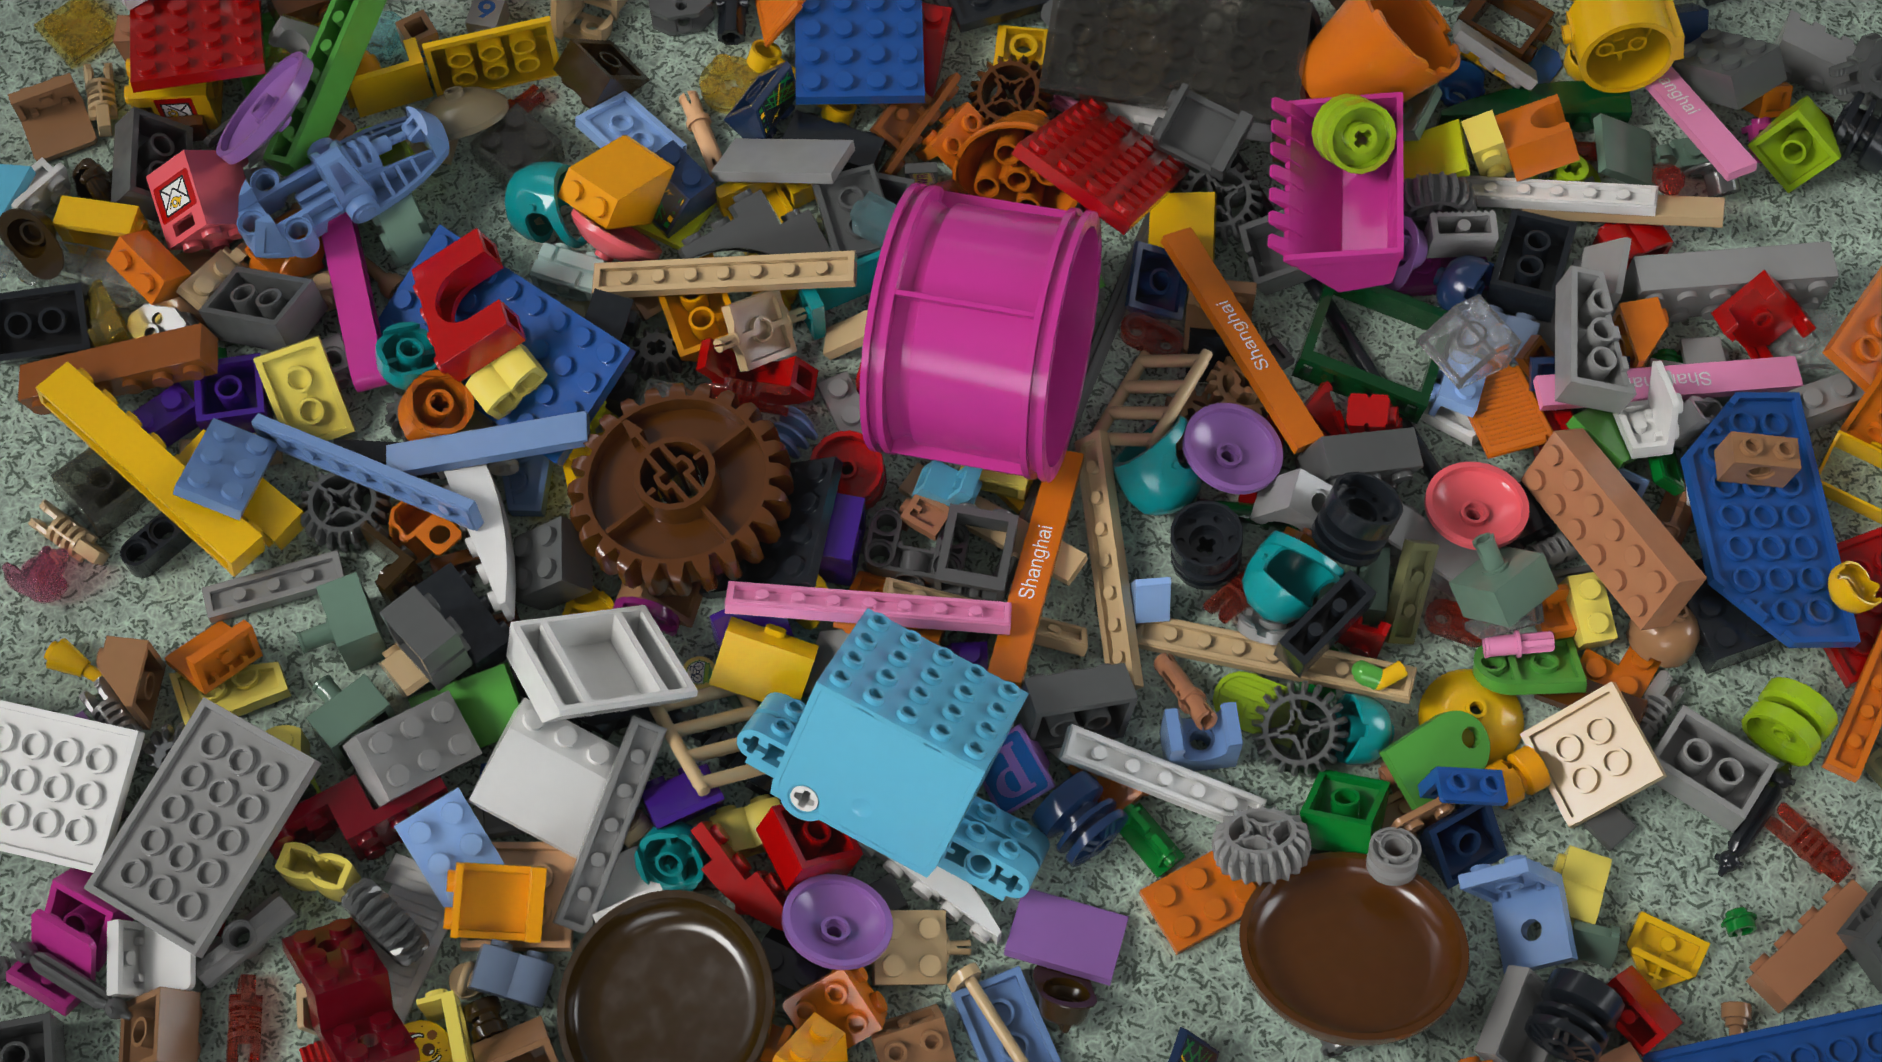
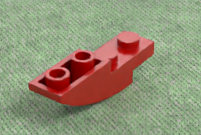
[690,821,787,931]

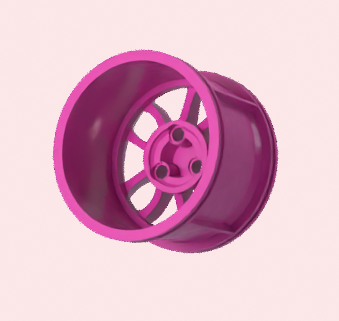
[859,183,1102,483]

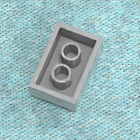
[343,690,483,809]
[1653,705,1779,833]

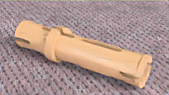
[679,90,722,179]

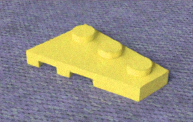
[168,662,291,726]

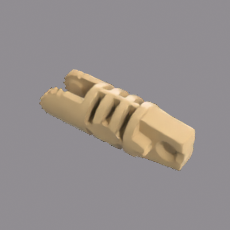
[83,63,118,137]
[28,499,110,565]

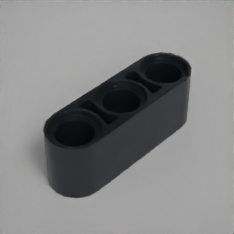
[120,512,194,578]

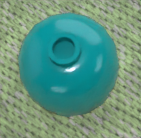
[375,322,439,390]
[1331,694,1395,765]
[634,821,710,891]

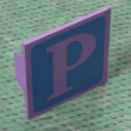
[983,723,1056,814]

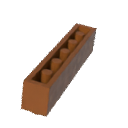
[18,323,218,415]

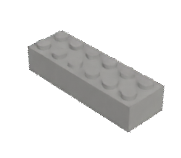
[1621,241,1839,322]

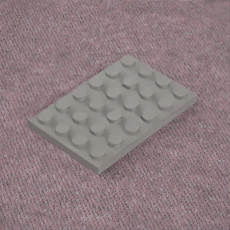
[84,697,322,958]

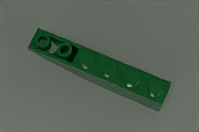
[1436,81,1633,133]

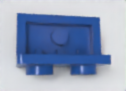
[1418,766,1508,806]

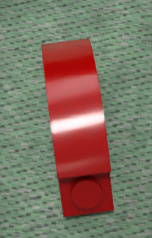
[696,338,819,405]

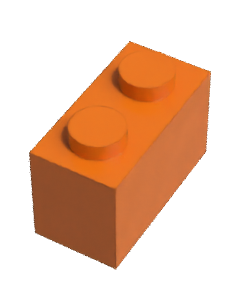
[106,229,192,305]

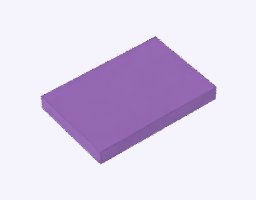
[1004,889,1129,986]

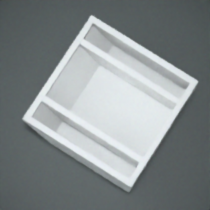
[506,605,698,723]

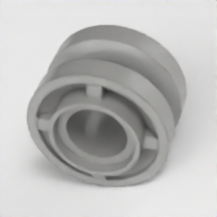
[1366,827,1421,886]

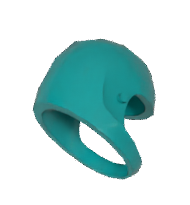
[504,161,588,248]
[1113,415,1202,517]
[1242,531,1345,624]

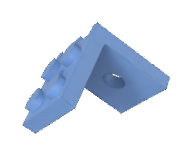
[1458,855,1578,974]

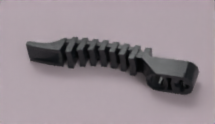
[566,707,782,804]

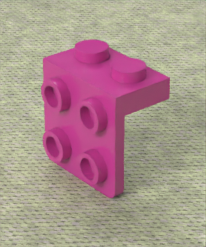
[6,909,96,1017]

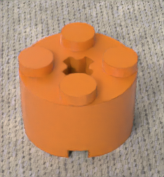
[398,370,474,441]

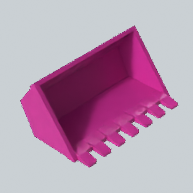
[1268,92,1404,293]

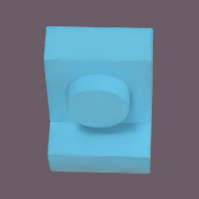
[911,460,983,507]

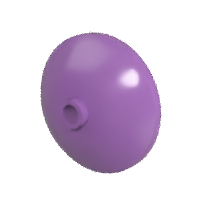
[1182,403,1283,494]
[782,874,893,970]

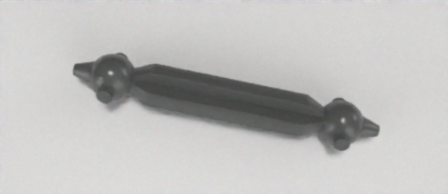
[10,941,133,1020]

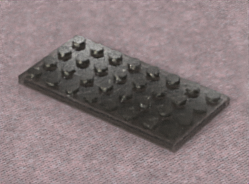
[1039,0,1313,125]

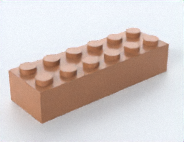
[1521,428,1707,631]

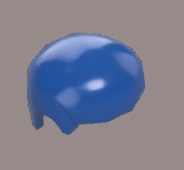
[1437,59,1486,107]

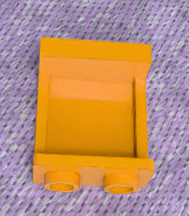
[443,862,547,943]

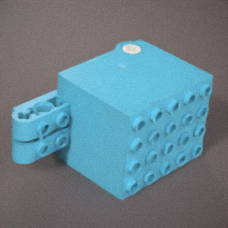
[737,608,1050,901]

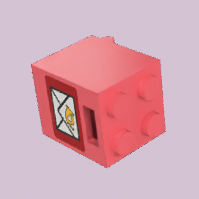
[146,150,249,253]

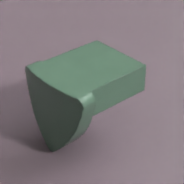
[1572,920,1621,969]

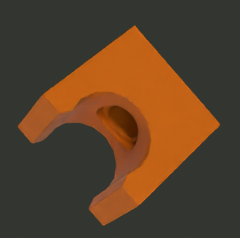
[1495,94,1580,182]

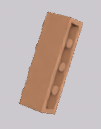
[1746,879,1871,1014]

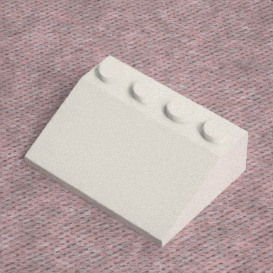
[467,698,620,859]

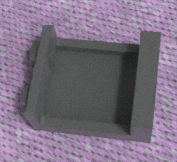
[1150,82,1253,181]

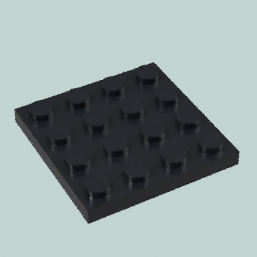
[698,457,844,599]

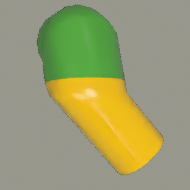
[1351,660,1408,691]

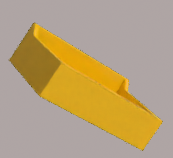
[1818,430,1882,524]
[709,616,819,702]

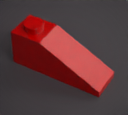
[922,2,952,97]

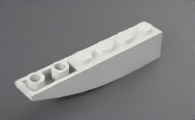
[437,430,516,622]
[857,841,1002,946]

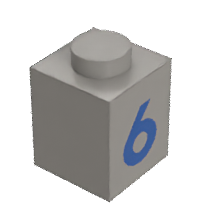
[465,0,510,33]

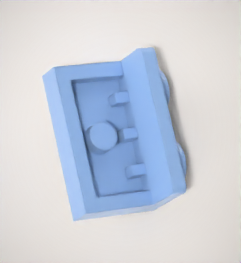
[1428,348,1490,418]

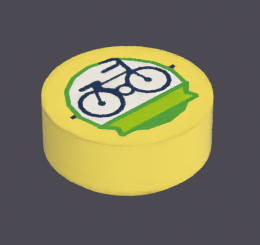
[683,656,715,690]

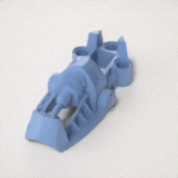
[236,106,450,259]

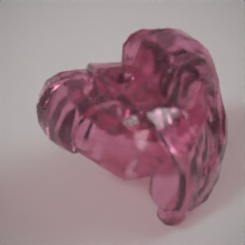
[2,546,69,604]

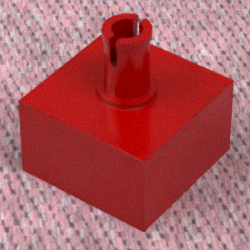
[756,804,863,891]

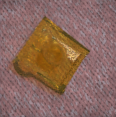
[87,278,134,347]

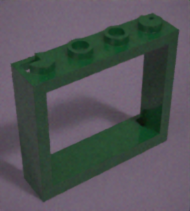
[1291,284,1456,424]

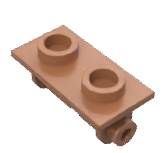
[1656,478,1693,546]

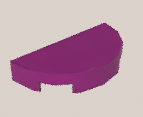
[613,596,681,637]

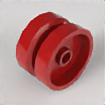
[810,430,887,510]

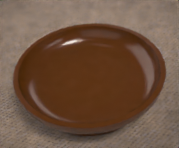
[1239,852,1469,1046]

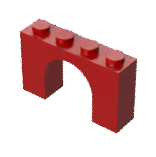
[412,228,526,382]

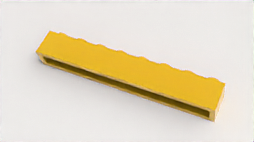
[36,361,265,577]

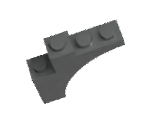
[678,188,831,259]

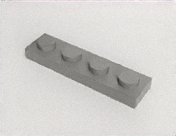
[201,550,345,624]

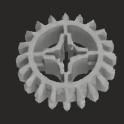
[1212,805,1312,886]

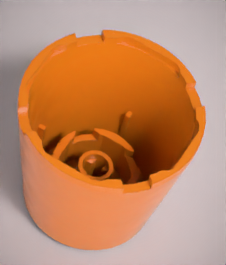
[1297,0,1461,103]

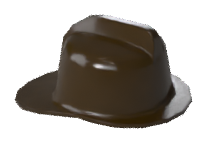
[0,208,65,280]
[1033,965,1097,1034]

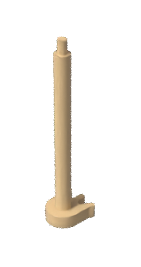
[947,962,1029,1062]

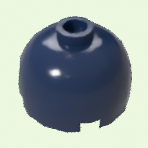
[1433,255,1495,323]

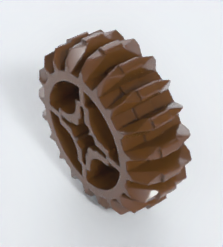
[968,53,1054,125]

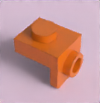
[1530,583,1577,640]

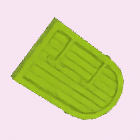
[1213,671,1309,749]

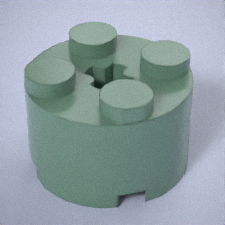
[372,192,433,268]

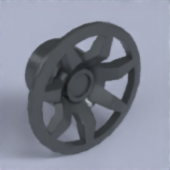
[1682,154,1754,197]

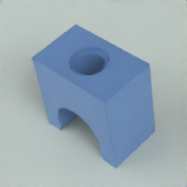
[1159,702,1243,771]

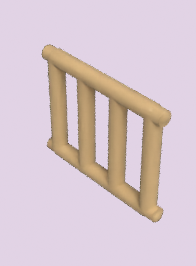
[1091,349,1213,449]
[649,686,765,797]

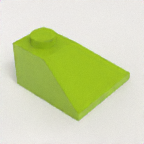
[1747,95,1841,193]

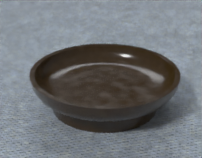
[557,890,775,1062]

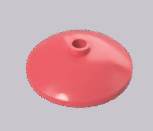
[571,208,662,262]
[1424,462,1530,550]

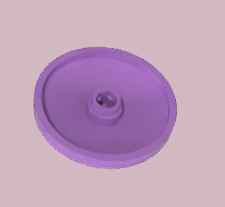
[216,51,314,165]

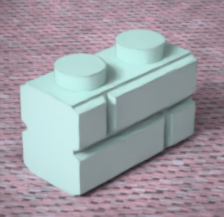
[530,243,606,301]

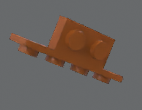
[869,72,962,176]

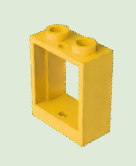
[52,195,153,260]

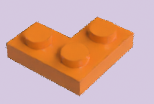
[1580,646,1661,698]

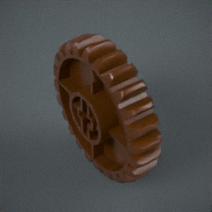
[567,383,794,597]

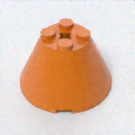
[953,110,1078,210]

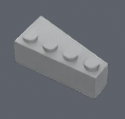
[1774,10,1882,111]
[1555,265,1637,414]
[1384,504,1480,598]

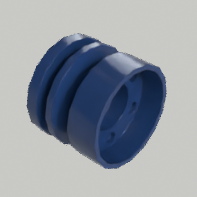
[1031,770,1129,867]

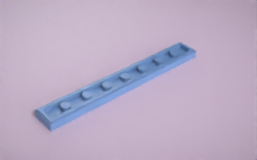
[251,413,484,531]

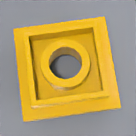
[993,25,1053,79]

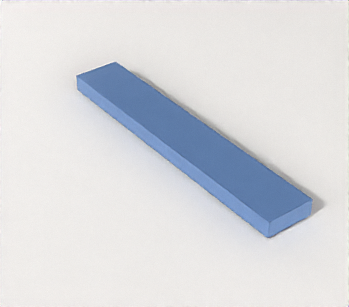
[386,411,590,476]

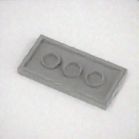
[711,138,855,184]

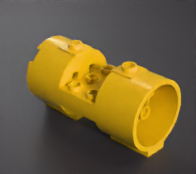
[1561,0,1685,93]

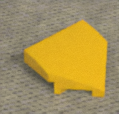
[1626,911,1710,991]

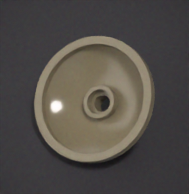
[423,86,509,141]

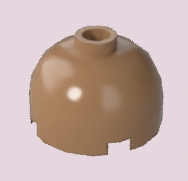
[1626,605,1700,668]

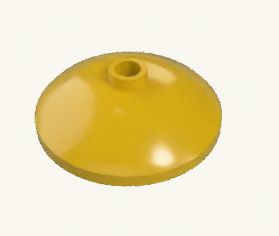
[1418,669,1524,766]

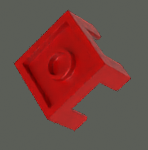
[1711,269,1817,359]

